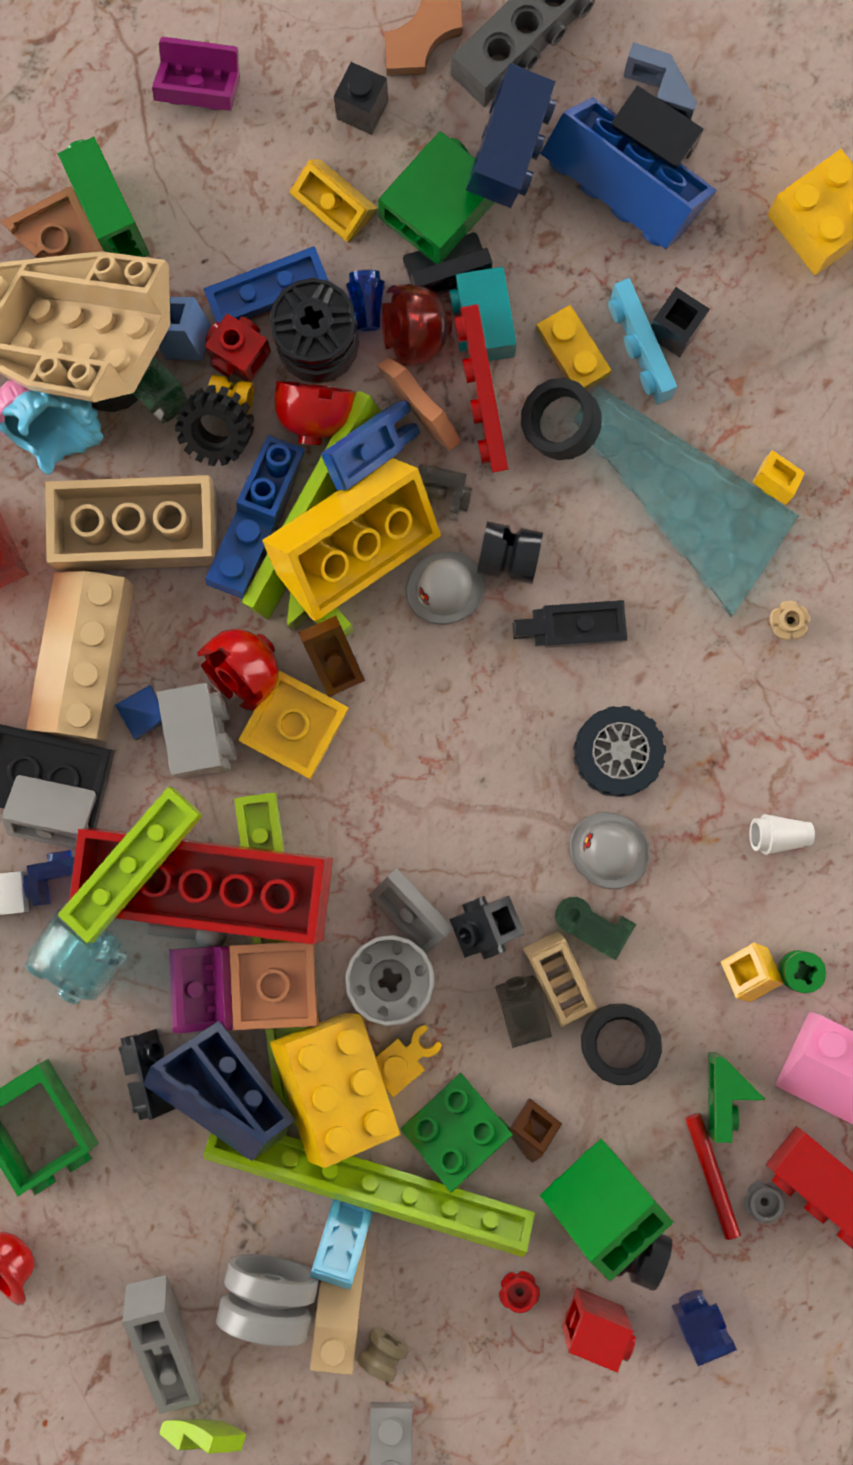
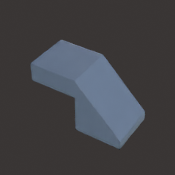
[623,42,697,120]

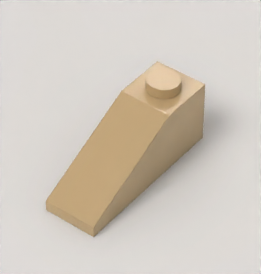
[310,1232,368,1375]

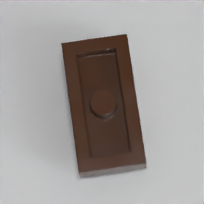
[298,616,365,697]

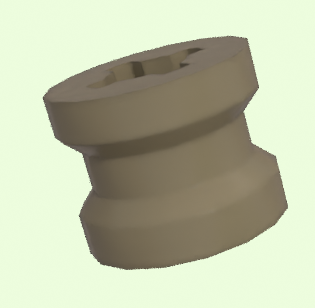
[357,1327,410,1382]

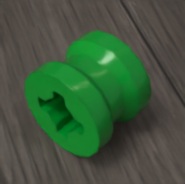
[778,950,826,994]

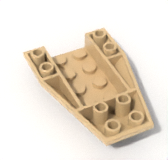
[0,251,170,402]

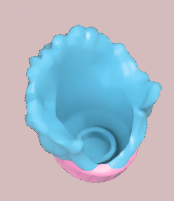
[0,379,104,474]

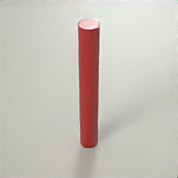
[685,1113,741,1240]

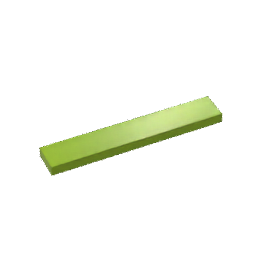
[241,391,381,620]

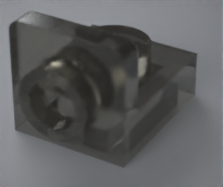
[418,464,473,521]
[495,975,552,1048]

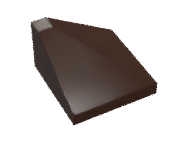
[509,1098,562,1163]

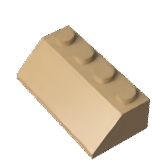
[26,571,134,743]

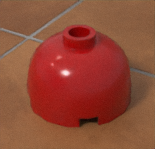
[274,381,356,445]
[197,629,279,711]

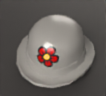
[406,551,486,625]
[569,812,650,889]

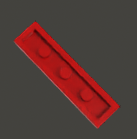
[454,304,509,473]

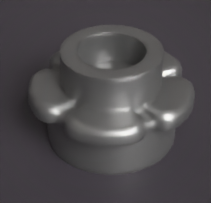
[744,1181,785,1223]

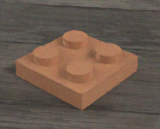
[230,942,319,1030]

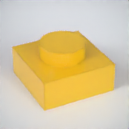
[752,450,805,505]

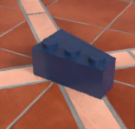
[466,63,557,208]
[143,1021,296,1161]

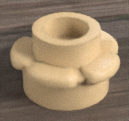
[770,601,810,640]

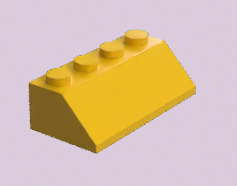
[262,458,441,622]

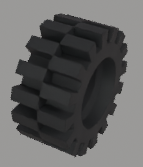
[175,385,254,466]

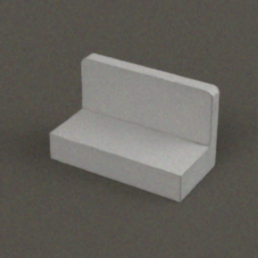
[1,775,96,849]

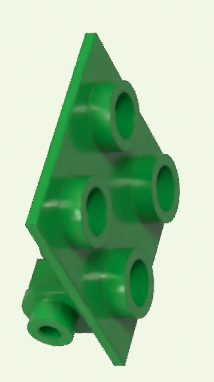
[400,1073,513,1193]

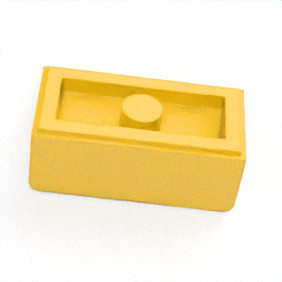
[289,159,378,243]

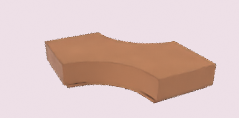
[384,0,463,76]
[377,357,460,451]

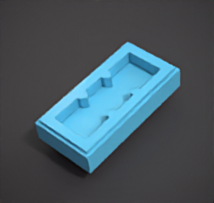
[309,1199,373,1290]

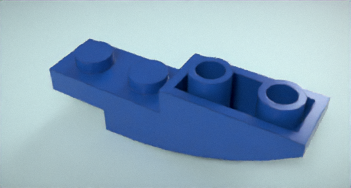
[205,435,305,599]

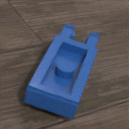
[321,400,420,491]

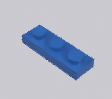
[203,246,329,323]

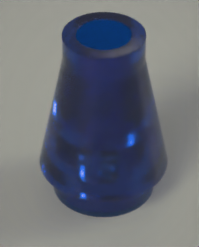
[345,269,385,332]

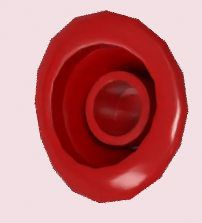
[0,1232,35,1306]

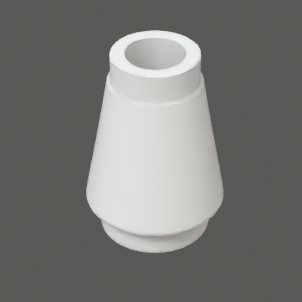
[749,814,815,855]

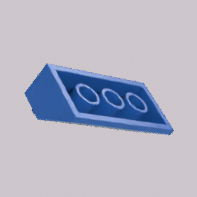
[540,97,717,249]

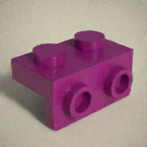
[152,37,240,111]
[169,946,233,1034]

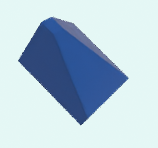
[115,685,162,740]

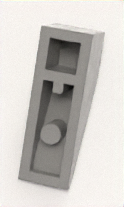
[122,1275,201,1414]

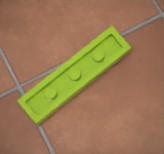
[58,787,204,944]

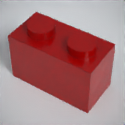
[562,1287,636,1373]

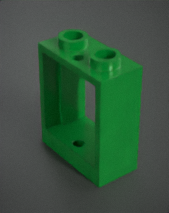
[0,1059,99,1196]

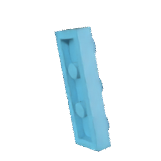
[608,278,677,405]

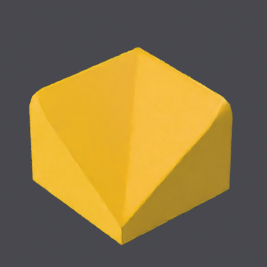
[721,942,784,1002]

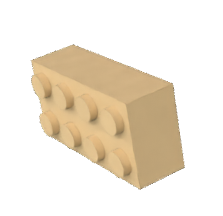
[45,475,218,572]

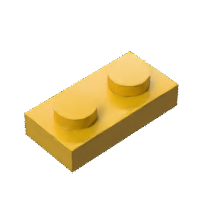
[535,304,612,390]

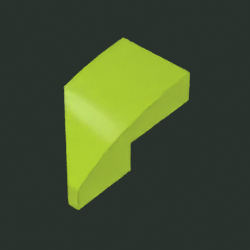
[159,1419,246,1454]

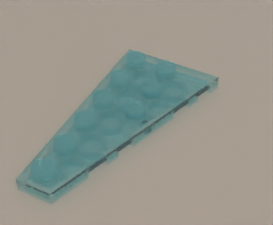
[574,384,799,617]

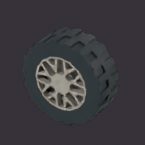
[573,706,666,797]

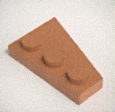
[1,186,104,258]

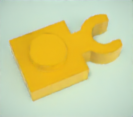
[375,1024,442,1097]

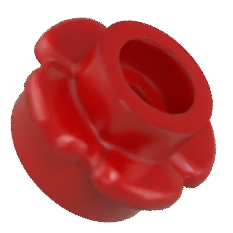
[499,1271,540,1313]

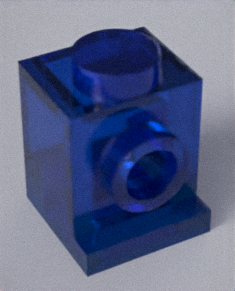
[672,1290,737,1366]

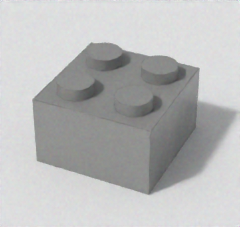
[157,683,237,779]

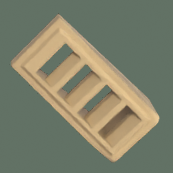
[523,931,598,1028]

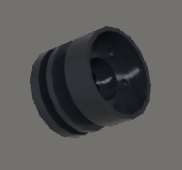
[270,278,359,383]

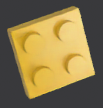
[238,670,349,780]

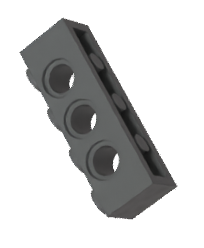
[451,0,595,107]

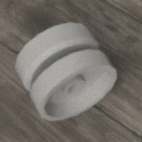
[216,1254,319,1347]

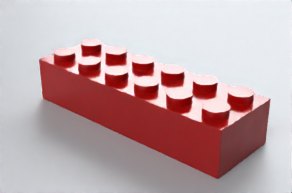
[69,828,333,944]

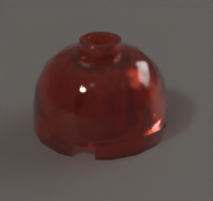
[382,284,453,367]

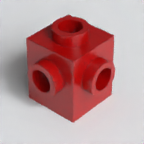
[205,313,272,382]

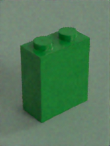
[378,131,495,264]
[57,137,150,257]
[539,1138,674,1282]

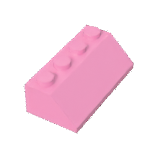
[775,1011,853,1124]

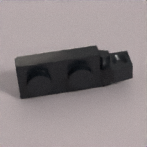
[512,600,627,648]

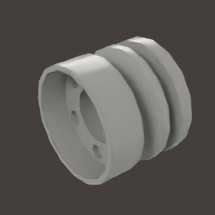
[345,935,435,1026]

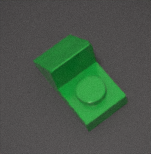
[708,1052,765,1143]

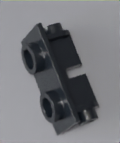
[118,1029,175,1120]

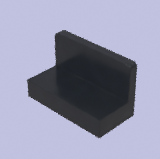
[611,85,704,169]
[403,232,493,302]

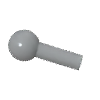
[148,923,227,947]

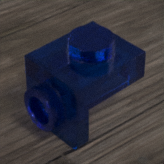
[23,850,75,906]

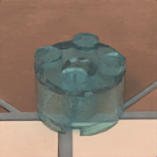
[24,909,127,1005]

